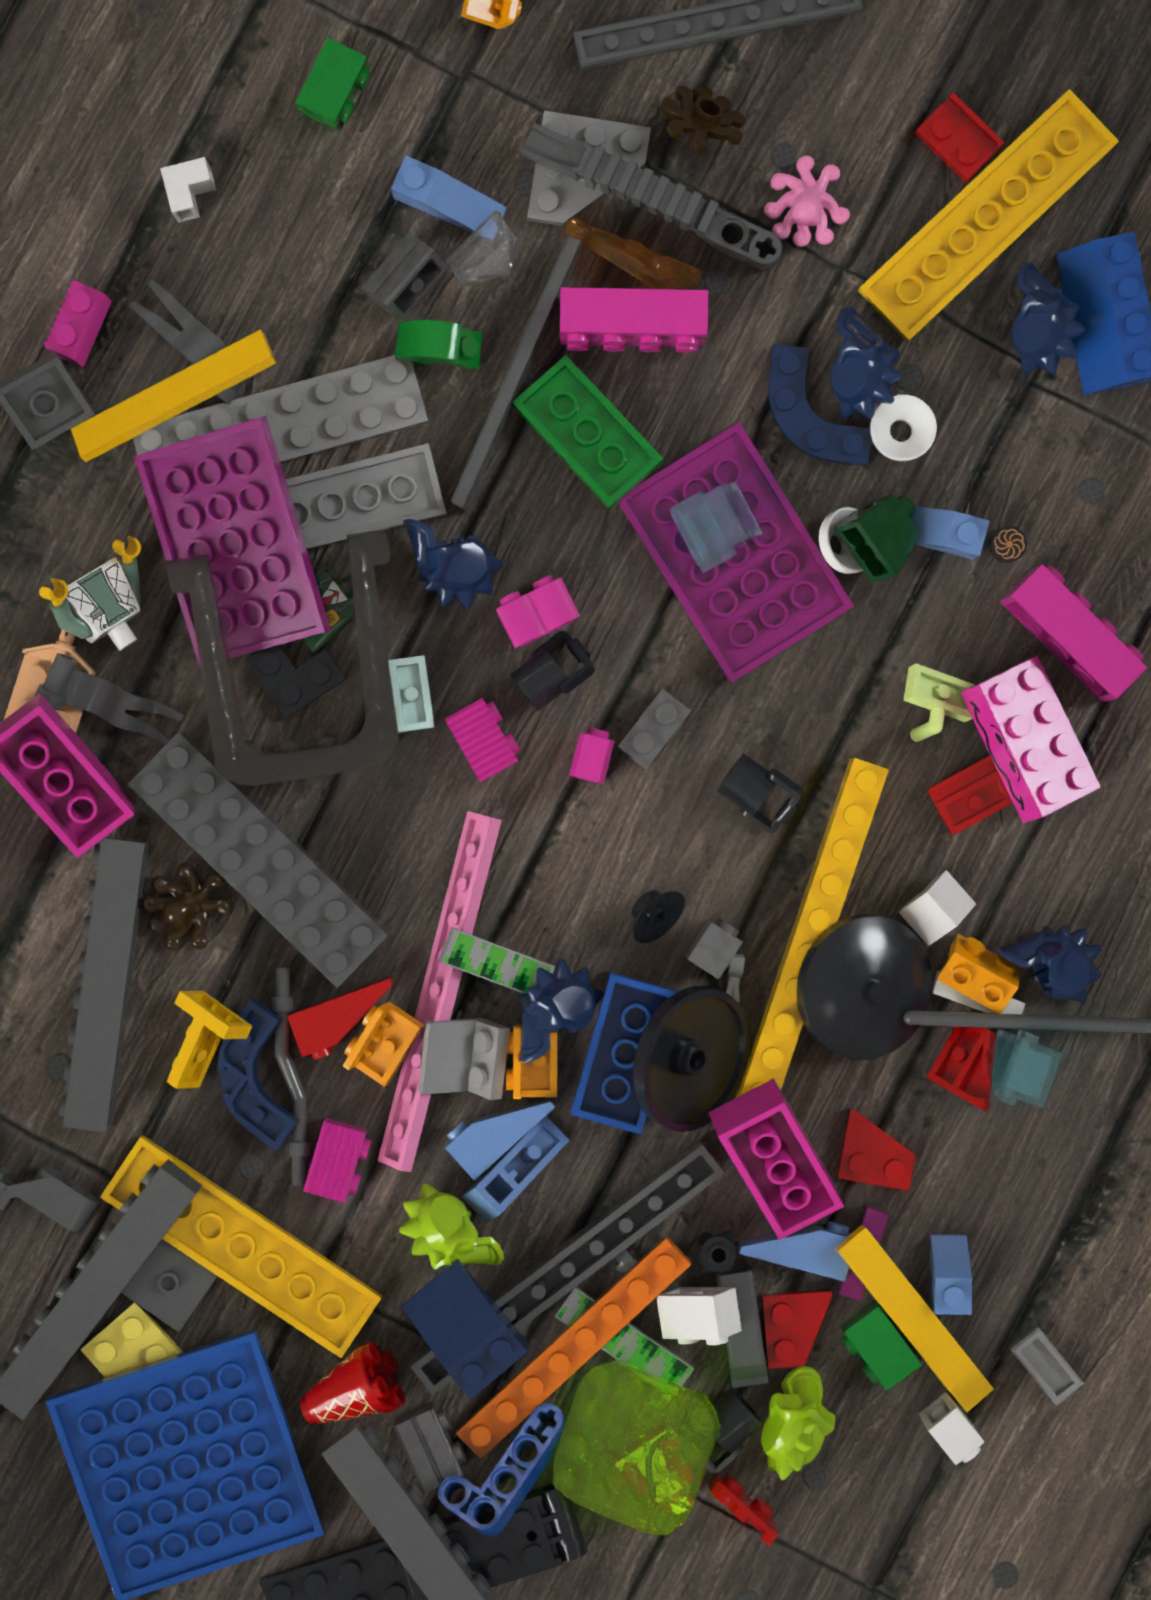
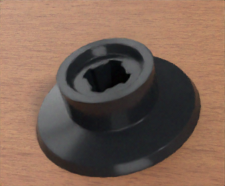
[632,890,685,943]

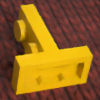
[166,991,252,1089]

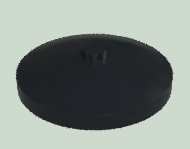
[797,914,933,1060]
[633,986,750,1132]

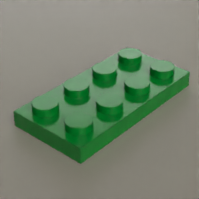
[512,355,664,510]

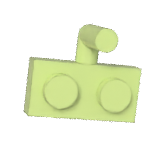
[903,663,975,742]

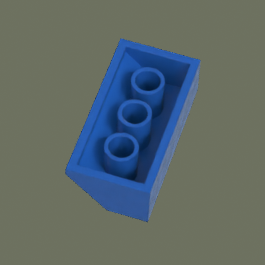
[1055,232,1151,396]

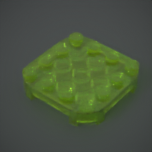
[553,1359,721,1535]

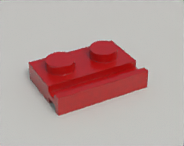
[915,93,1005,183]
[926,755,1013,836]

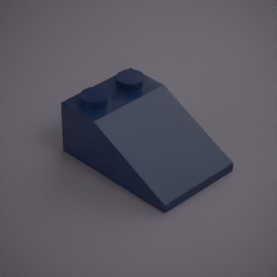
[401,1258,528,1400]

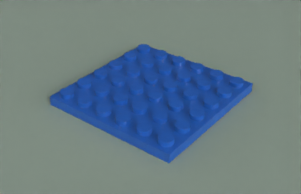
[46,1329,325,1600]

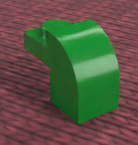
[395,320,482,370]

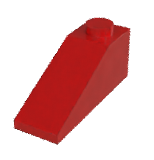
[287,976,395,1060]

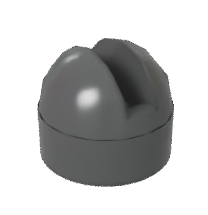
[612,1245,642,1274]

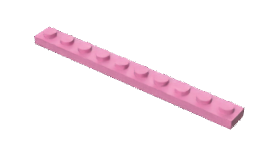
[378,811,502,1172]

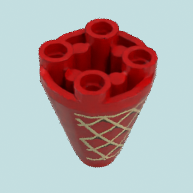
[300,1342,406,1424]

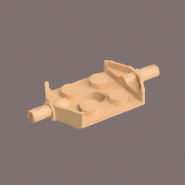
[0,630,96,733]

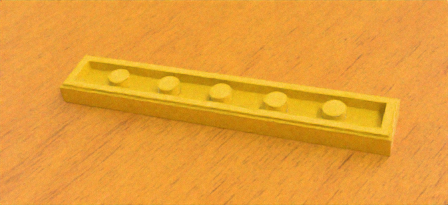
[71,329,276,462]
[835,1225,994,1412]

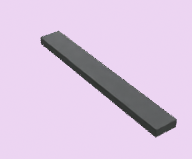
[573,0,863,71]
[450,236,583,513]

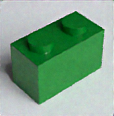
[295,38,372,131]
[840,1300,922,1391]

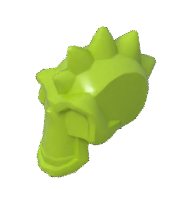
[399,1184,504,1270]
[761,1366,835,1480]

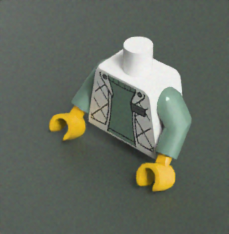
[39,535,141,651]

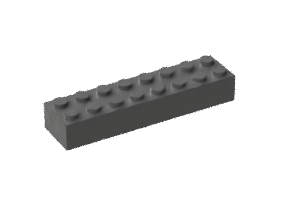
[127,732,391,988]

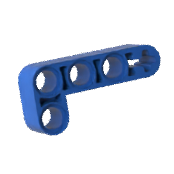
[438,1403,569,1537]

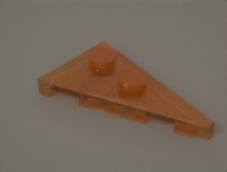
[564,218,703,289]

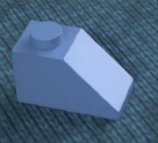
[910,506,989,560]
[929,1234,972,1315]

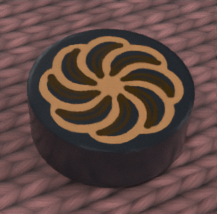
[989,526,1027,563]

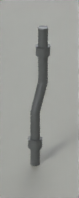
[272,967,310,1186]

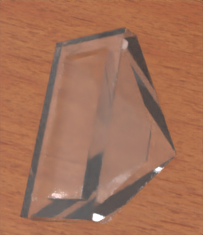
[445,210,515,287]

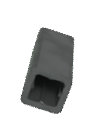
[716,1265,768,1388]

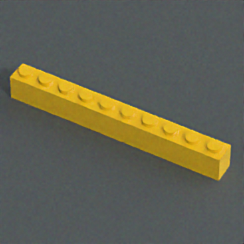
[735,758,889,1098]

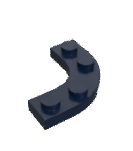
[768,344,871,467]
[218,998,300,1151]

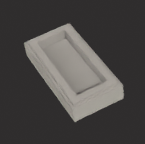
[1009,1325,1084,1406]

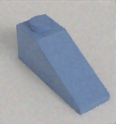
[391,155,507,242]
[445,1098,556,1180]
[461,1116,570,1223]
[737,1222,851,1282]

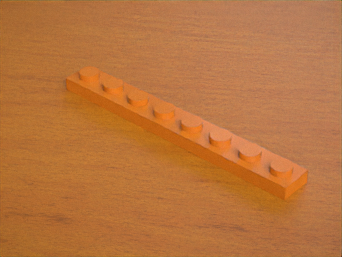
[456,1236,691,1460]

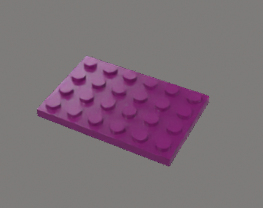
[134,416,331,667]
[618,422,854,684]

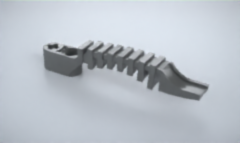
[520,123,782,272]
[0,1165,100,1233]

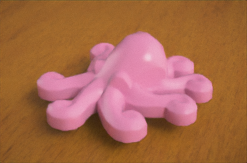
[764,155,850,247]

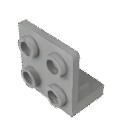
[418,1018,510,1100]

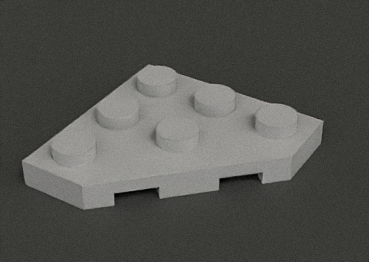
[527,110,651,226]

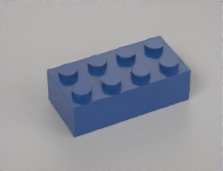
[571,971,679,1135]

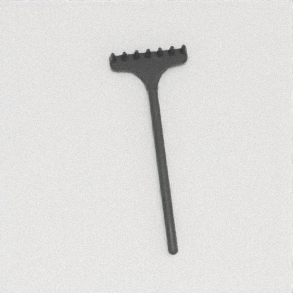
[903,1010,1151,1033]

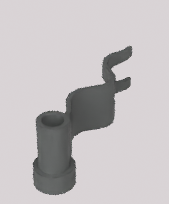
[128,279,248,405]
[34,653,185,745]

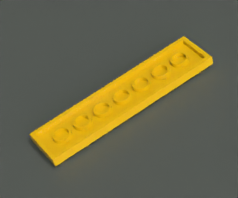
[858,89,1119,343]
[100,1135,383,1358]

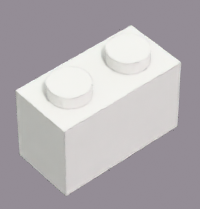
[656,1287,742,1345]
[919,1392,984,1465]

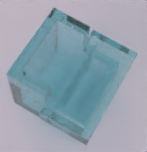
[669,482,763,573]
[991,1028,1064,1108]

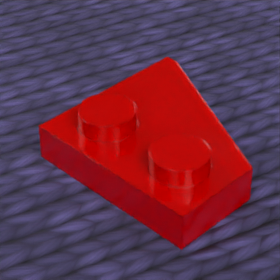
[926,1027,996,1113]
[837,1108,916,1191]
[761,1289,832,1369]
[708,1473,779,1547]

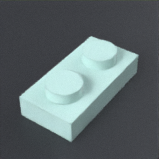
[388,655,435,733]

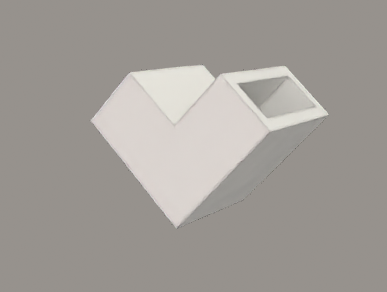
[160,157,216,223]
[899,870,976,946]

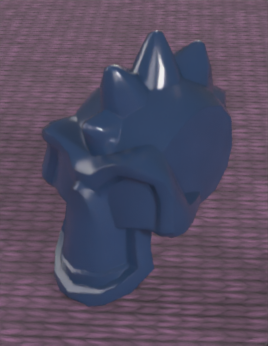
[1011,263,1085,374]
[830,307,902,419]
[403,519,503,610]
[996,926,1102,1003]
[518,958,604,1063]

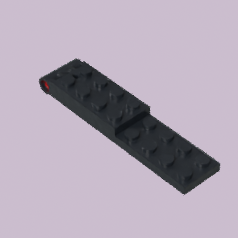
[259,1481,588,1600]

